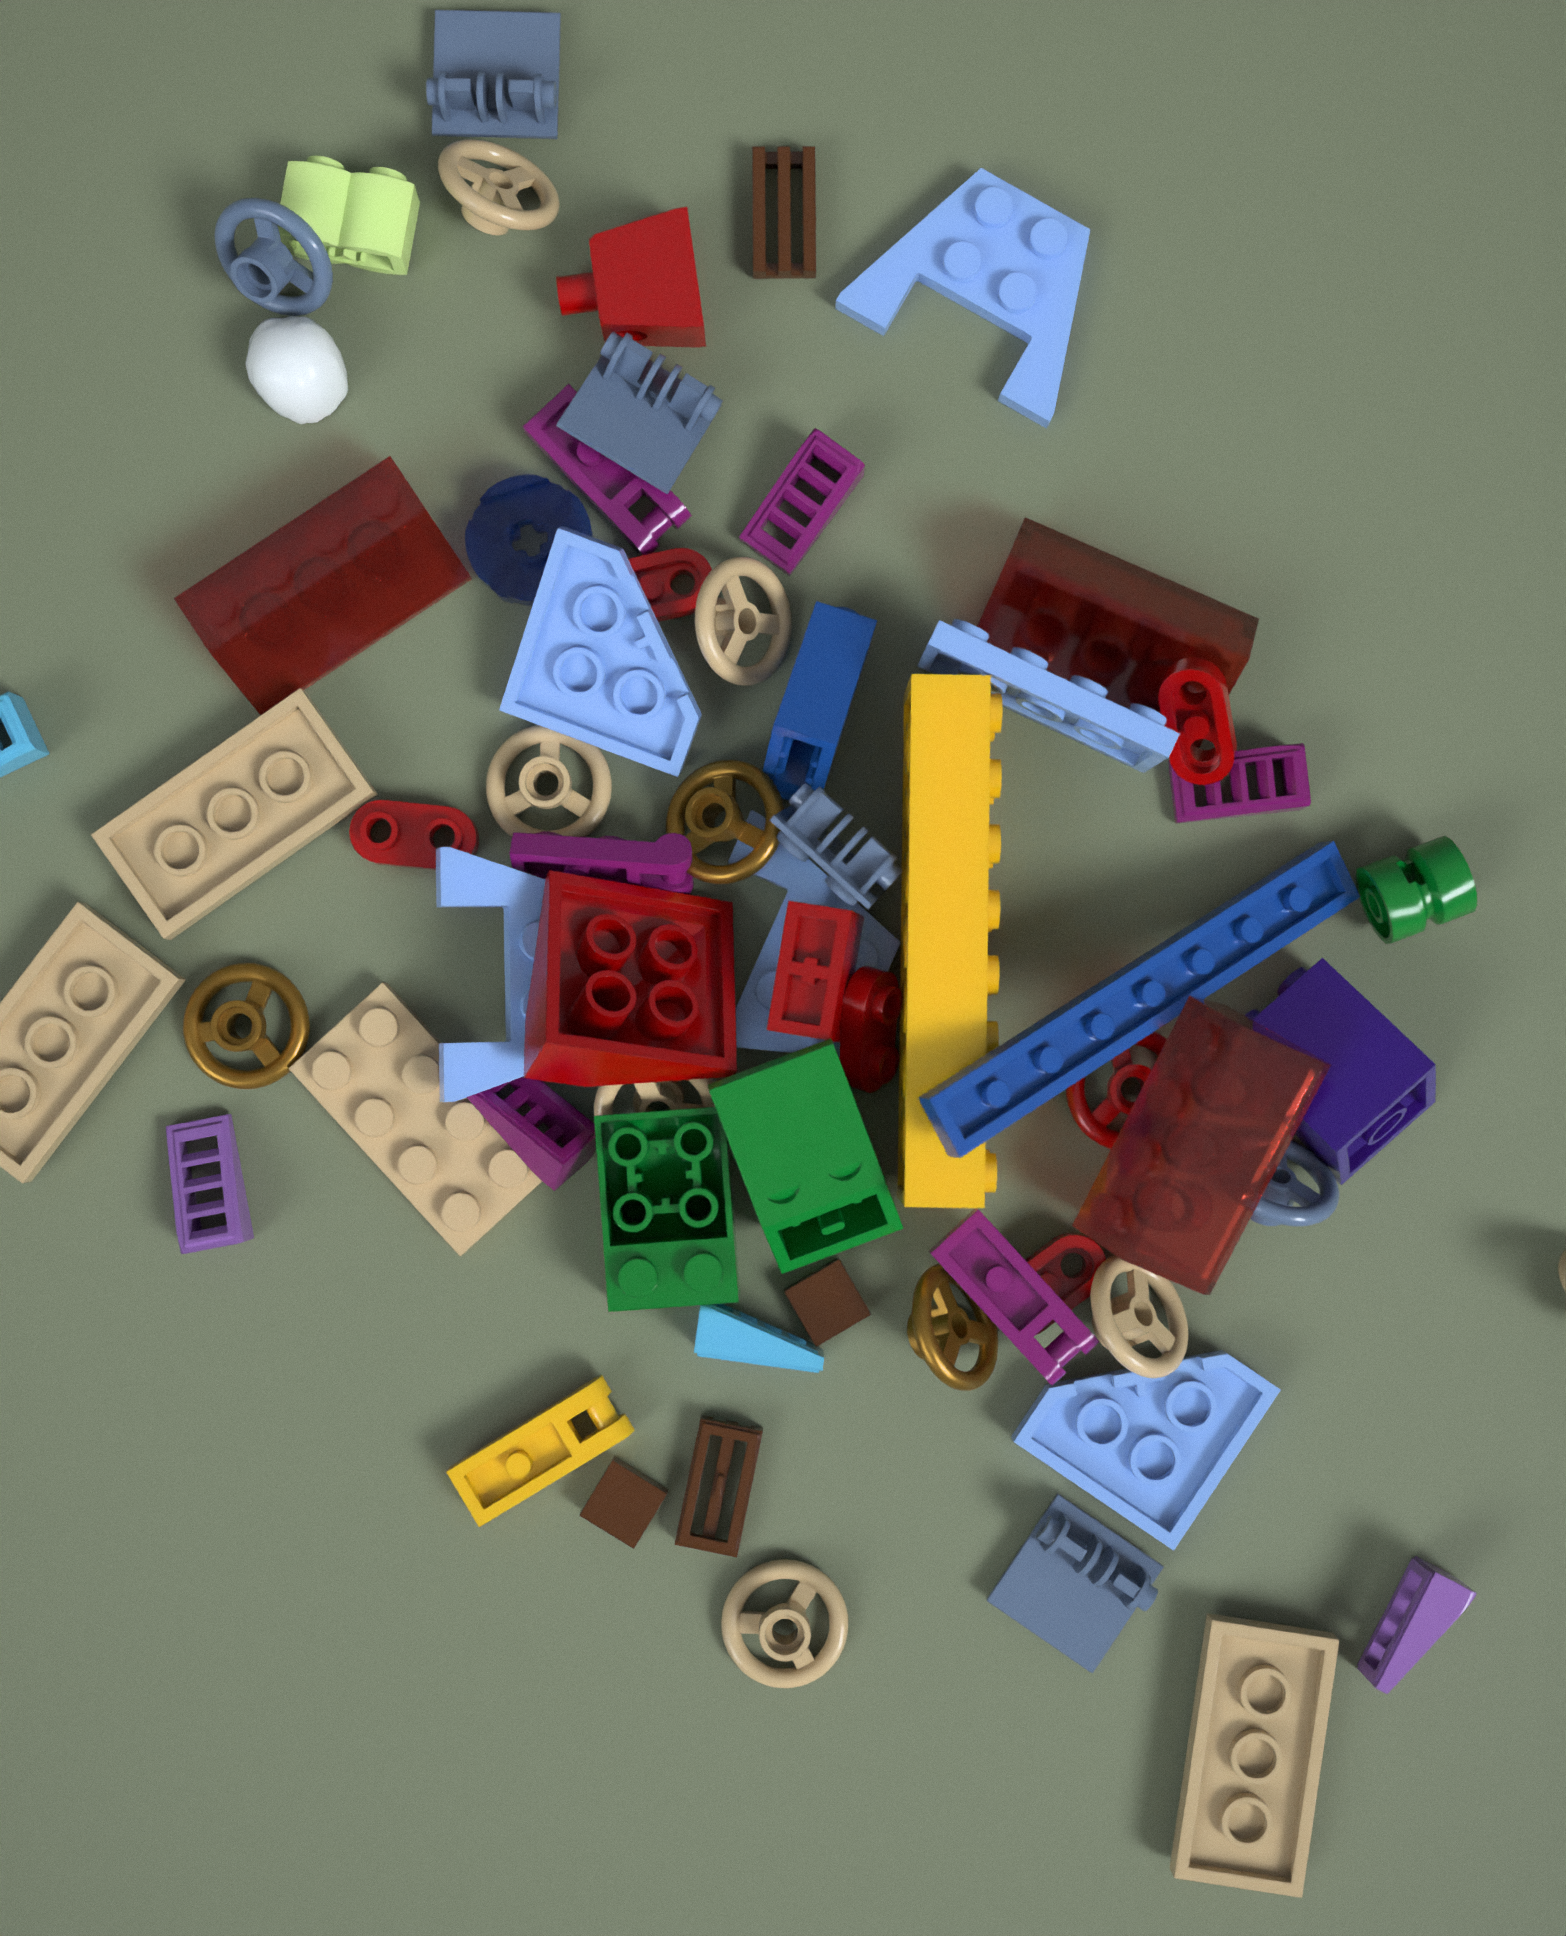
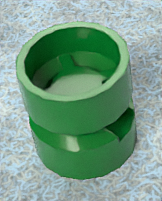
[1355,836,1477,944]

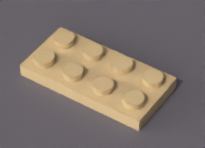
[91,688,378,940]
[0,902,186,1184]
[288,982,543,1256]
[1169,1613,1339,1898]

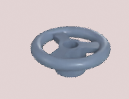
[215,198,333,316]
[1214,1132,1339,1227]

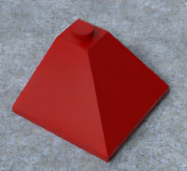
[524,870,737,1087]

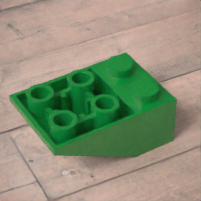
[707,1038,904,1274]
[594,1107,740,1312]

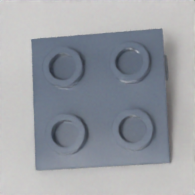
[426,10,561,139]
[556,332,723,494]
[770,783,903,909]
[986,1493,1164,1673]

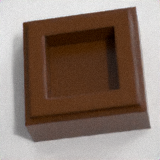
[784,1257,871,1347]
[579,1456,668,1549]

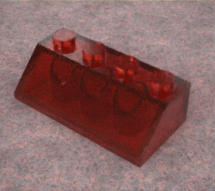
[174,456,472,715]
[977,517,1259,748]
[1072,996,1331,1295]

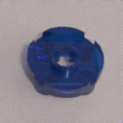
[465,474,594,606]

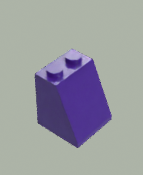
[1226,958,1436,1185]

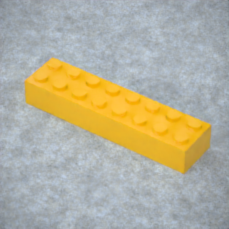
[897,674,1003,1208]

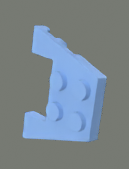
[835,168,1091,428]
[728,810,901,1057]
[436,847,545,1102]

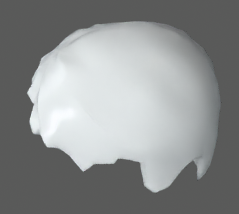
[245,316,348,424]

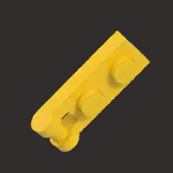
[446,1375,635,1527]

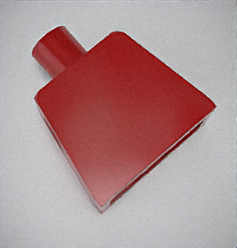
[556,207,706,348]

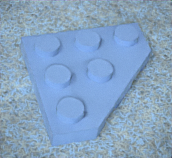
[499,526,702,777]
[1011,1350,1281,1551]

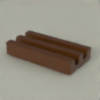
[752,146,816,279]
[674,1415,763,1558]

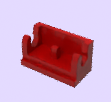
[766,901,864,1042]

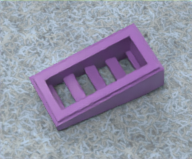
[166,1114,254,1254]
[1357,1556,1477,1694]

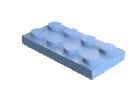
[917,619,1180,773]

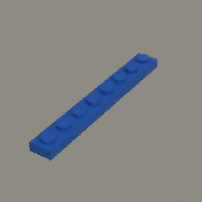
[918,841,1360,1158]

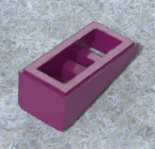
[739,428,865,576]
[1168,743,1311,824]
[467,1076,596,1191]

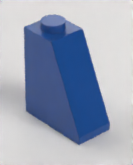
[763,601,877,800]

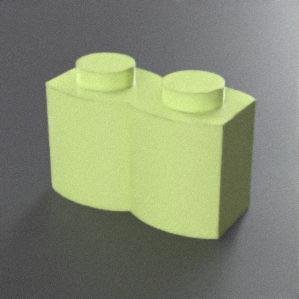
[278,155,420,275]

